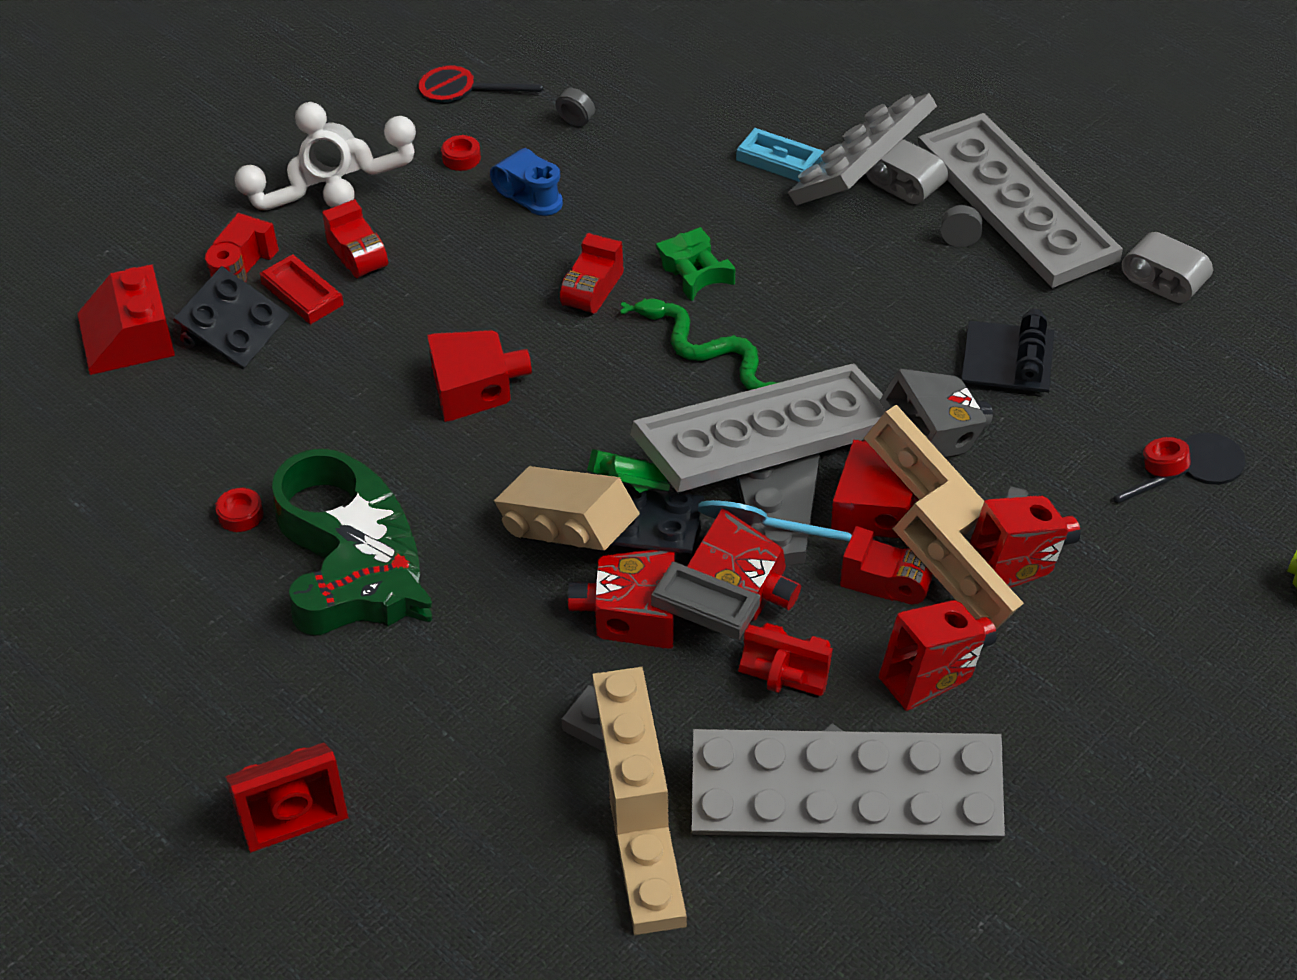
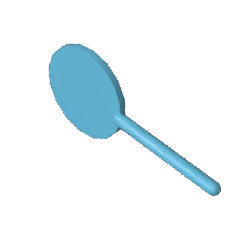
[698,500,852,541]

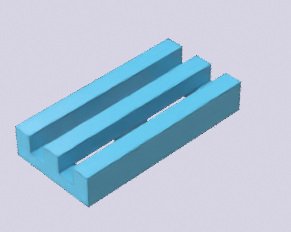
[736,128,824,182]

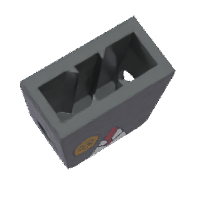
[879,369,993,457]

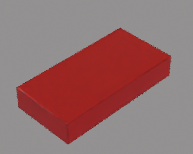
[260,254,344,325]

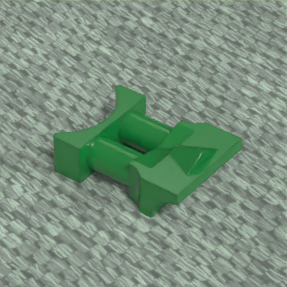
[656,227,735,301]
[587,449,670,493]

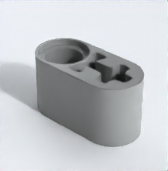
[865,139,948,204]
[1122,232,1213,303]

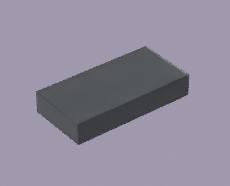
[651,562,760,640]

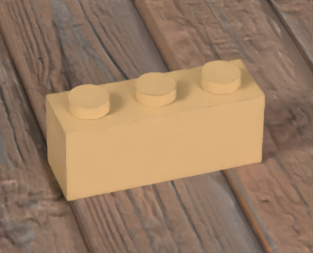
[494,466,640,551]

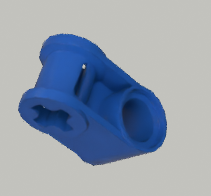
[490,148,563,216]

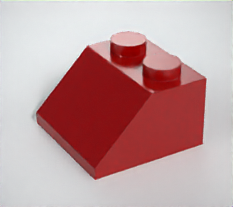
[78,264,175,375]
[225,743,349,853]

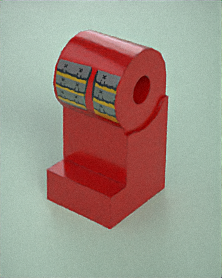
[322,199,388,278]
[205,213,279,282]
[560,233,624,314]
[840,526,934,605]

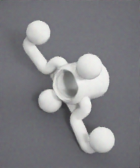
[234,102,416,211]

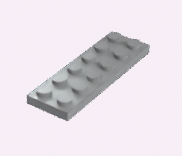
[917,113,1123,288]
[630,363,886,492]
[692,729,1005,840]

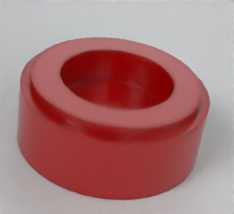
[441,135,481,171]
[1143,437,1191,477]
[216,488,264,532]

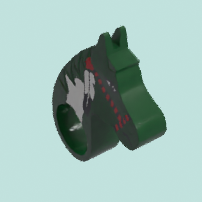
[272,449,432,635]

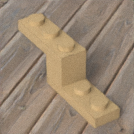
[864,405,1024,629]
[592,667,687,935]

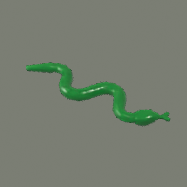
[620,298,780,391]

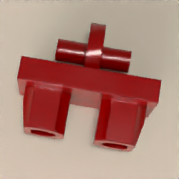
[739,623,833,696]

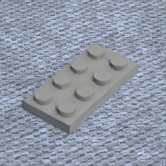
[788,93,937,205]

